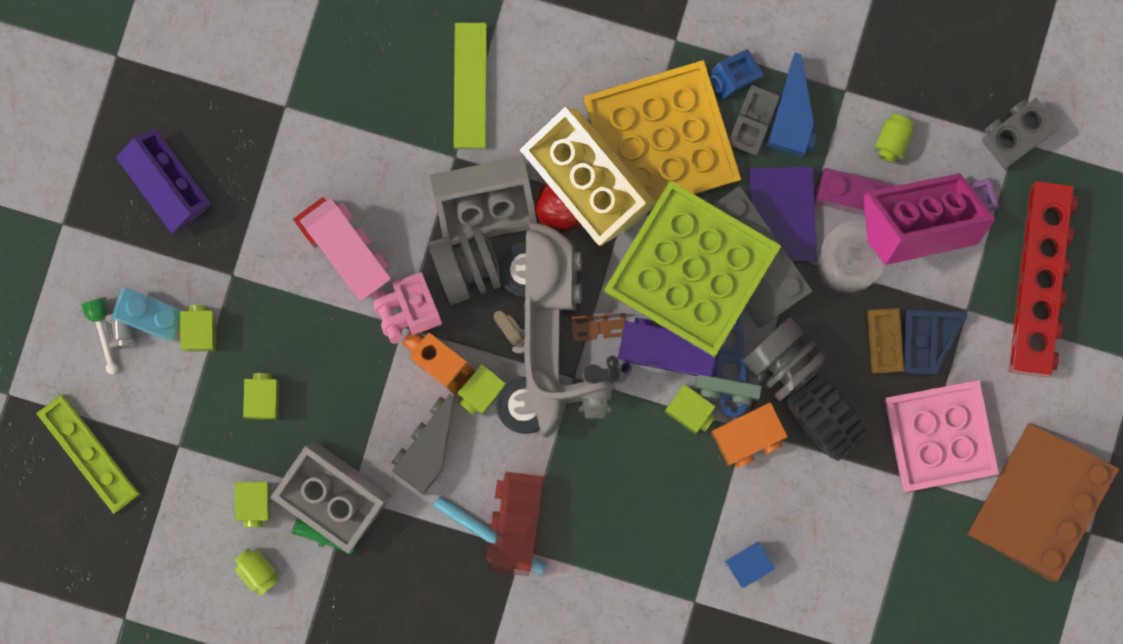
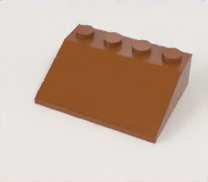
[967,423,1119,582]

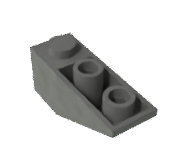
[391,394,454,495]

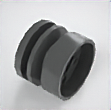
[427,225,501,306]
[742,316,829,401]

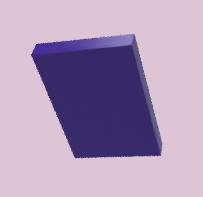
[749,166,817,263]

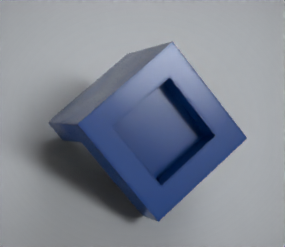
[724,541,775,588]

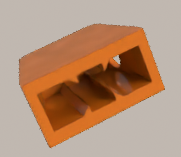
[402,332,475,397]

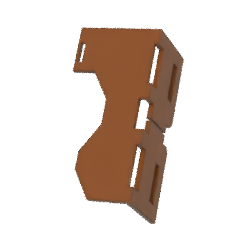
[571,313,625,341]

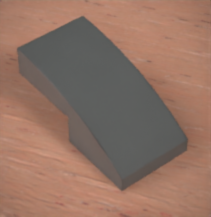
[729,84,780,155]

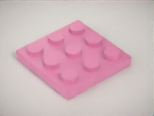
[884,380,999,492]

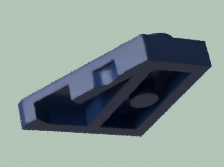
[903,310,968,375]

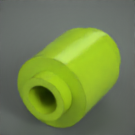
[874,114,915,163]
[233,547,280,596]

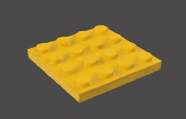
[583,60,741,203]

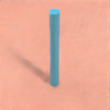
[433,496,547,576]

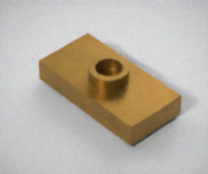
[867,308,904,374]

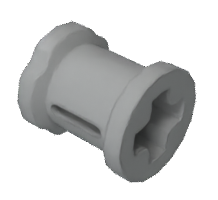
[105,314,138,348]

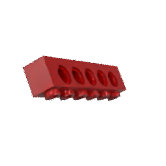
[1008,181,1077,378]

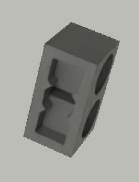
[981,98,1060,170]

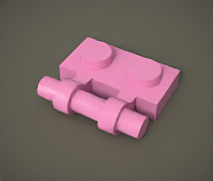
[373,272,442,344]

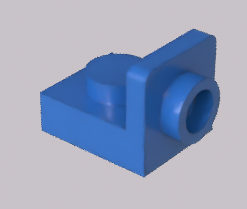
[708,49,764,100]

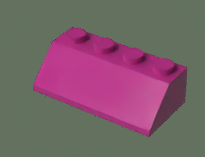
[864,173,995,265]

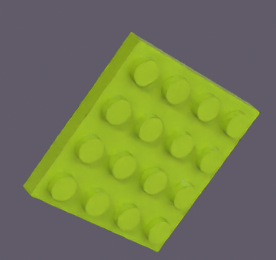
[604,181,781,358]

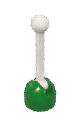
[81,297,118,374]

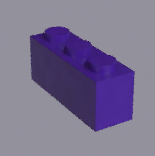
[116,128,211,234]
[618,318,722,377]

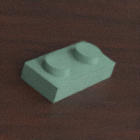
[695,374,762,405]

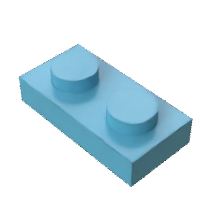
[111,287,183,341]

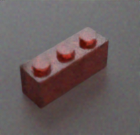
[486,471,543,576]

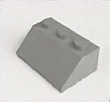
[430,156,537,245]
[270,440,392,554]

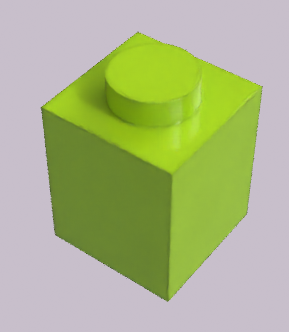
[180,305,216,352]
[457,364,505,416]
[243,373,280,420]
[664,384,716,434]
[235,482,271,528]

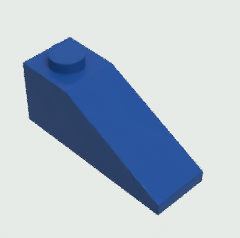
[766,52,817,158]

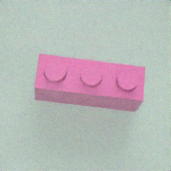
[300,198,391,302]

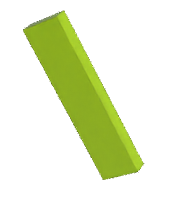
[454,23,487,149]
[36,394,141,514]

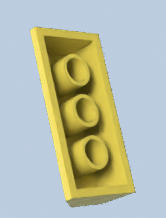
[520,107,656,246]

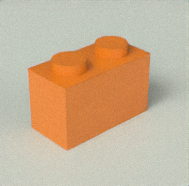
[711,403,787,469]

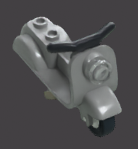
[494,222,632,438]

